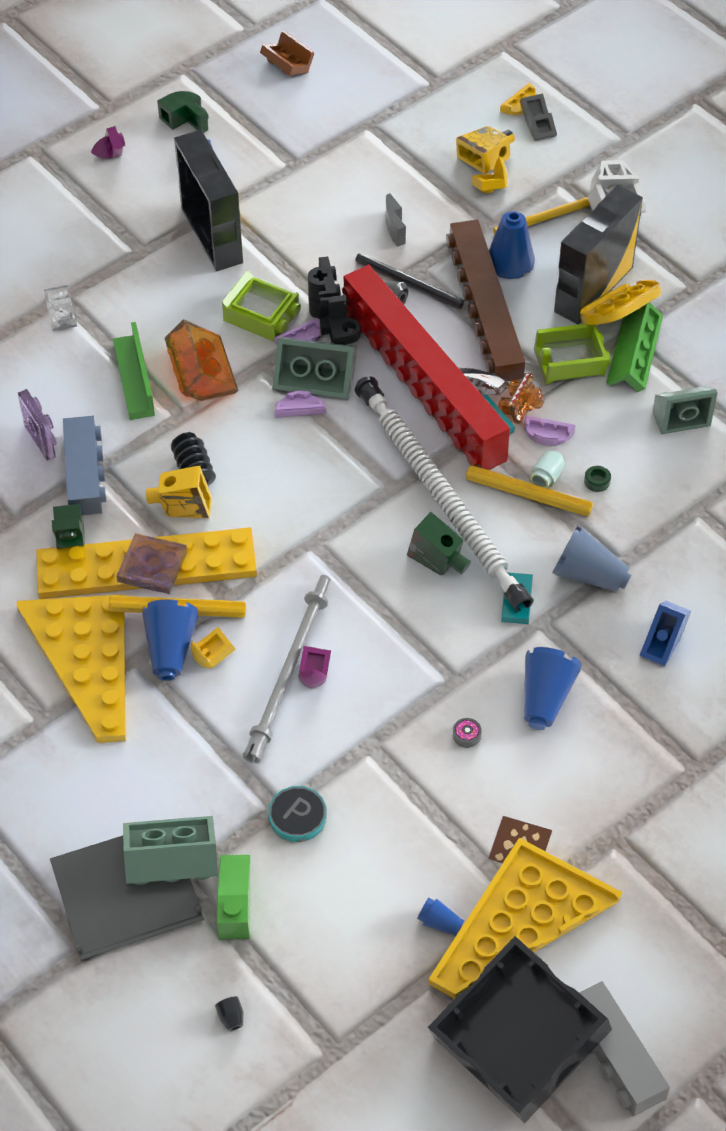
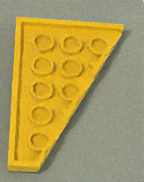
[16,594,126,743]
[428,838,623,999]

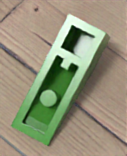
[217,855,251,940]

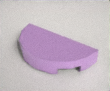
[274,318,321,345]
[275,391,326,418]
[524,416,576,446]

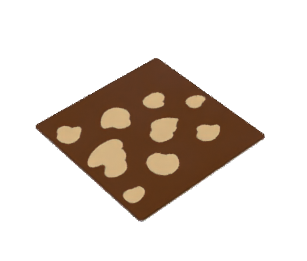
[488,816,552,863]

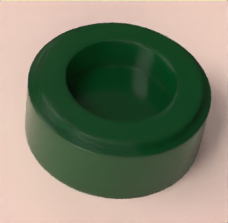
[584,466,611,492]

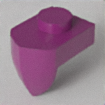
[91,126,125,159]
[298,646,331,688]

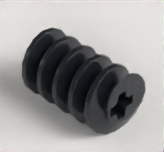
[171,432,216,486]

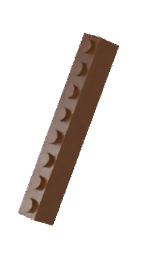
[446,219,525,382]

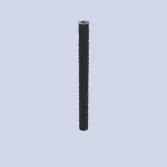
[355,253,465,309]

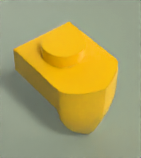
[472,157,508,193]
[191,627,236,668]

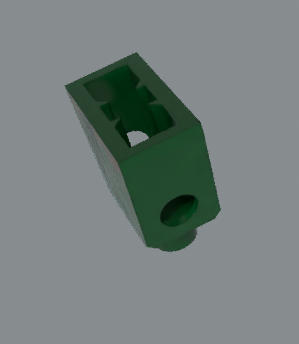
[407,511,471,575]

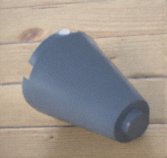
[552,525,632,592]

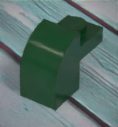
[157,91,209,133]
[51,504,85,549]

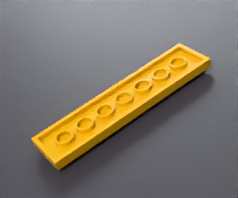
[36,527,257,599]

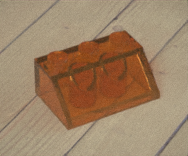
[164,319,238,401]

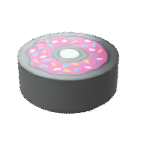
[453,718,482,748]

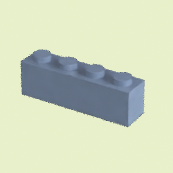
[63,415,107,515]

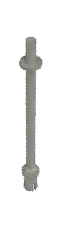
[243,575,331,764]

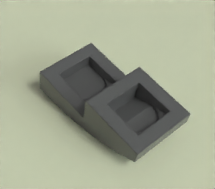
[519,93,557,141]
[386,193,406,247]

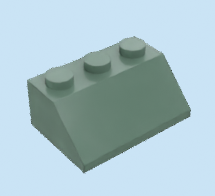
[272,337,357,399]
[123,816,218,885]

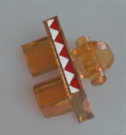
[498,373,545,424]

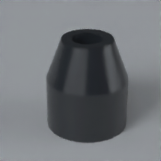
[215,996,244,1031]

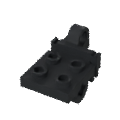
[308,256,360,345]

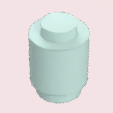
[530,451,566,488]

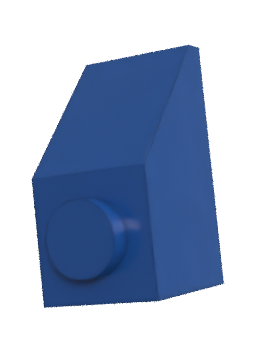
[640,601,692,666]

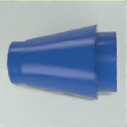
[417,897,465,936]

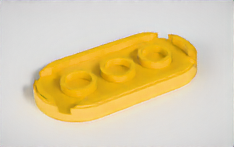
[580,280,662,325]

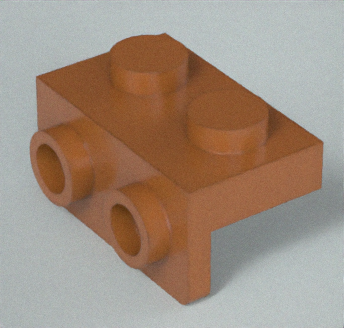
[260,31,314,76]

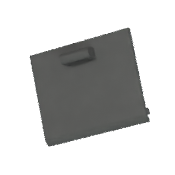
[50,835,204,960]

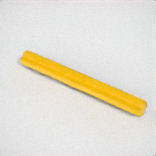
[466,465,593,517]
[108,595,246,618]

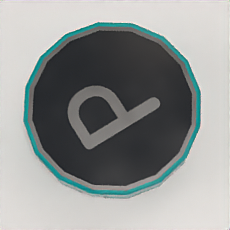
[268,786,327,842]

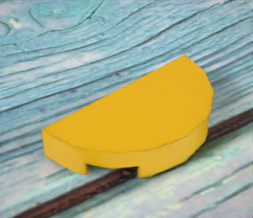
[500,83,537,115]

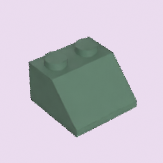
[653,386,718,434]

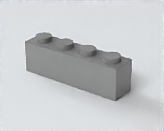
[579,981,670,1116]

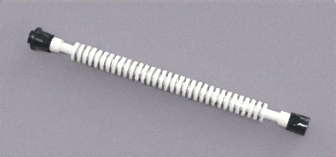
[354,376,534,613]

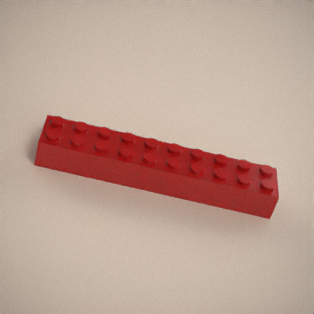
[342,264,510,470]

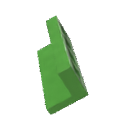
[606,302,663,392]
[113,322,155,420]

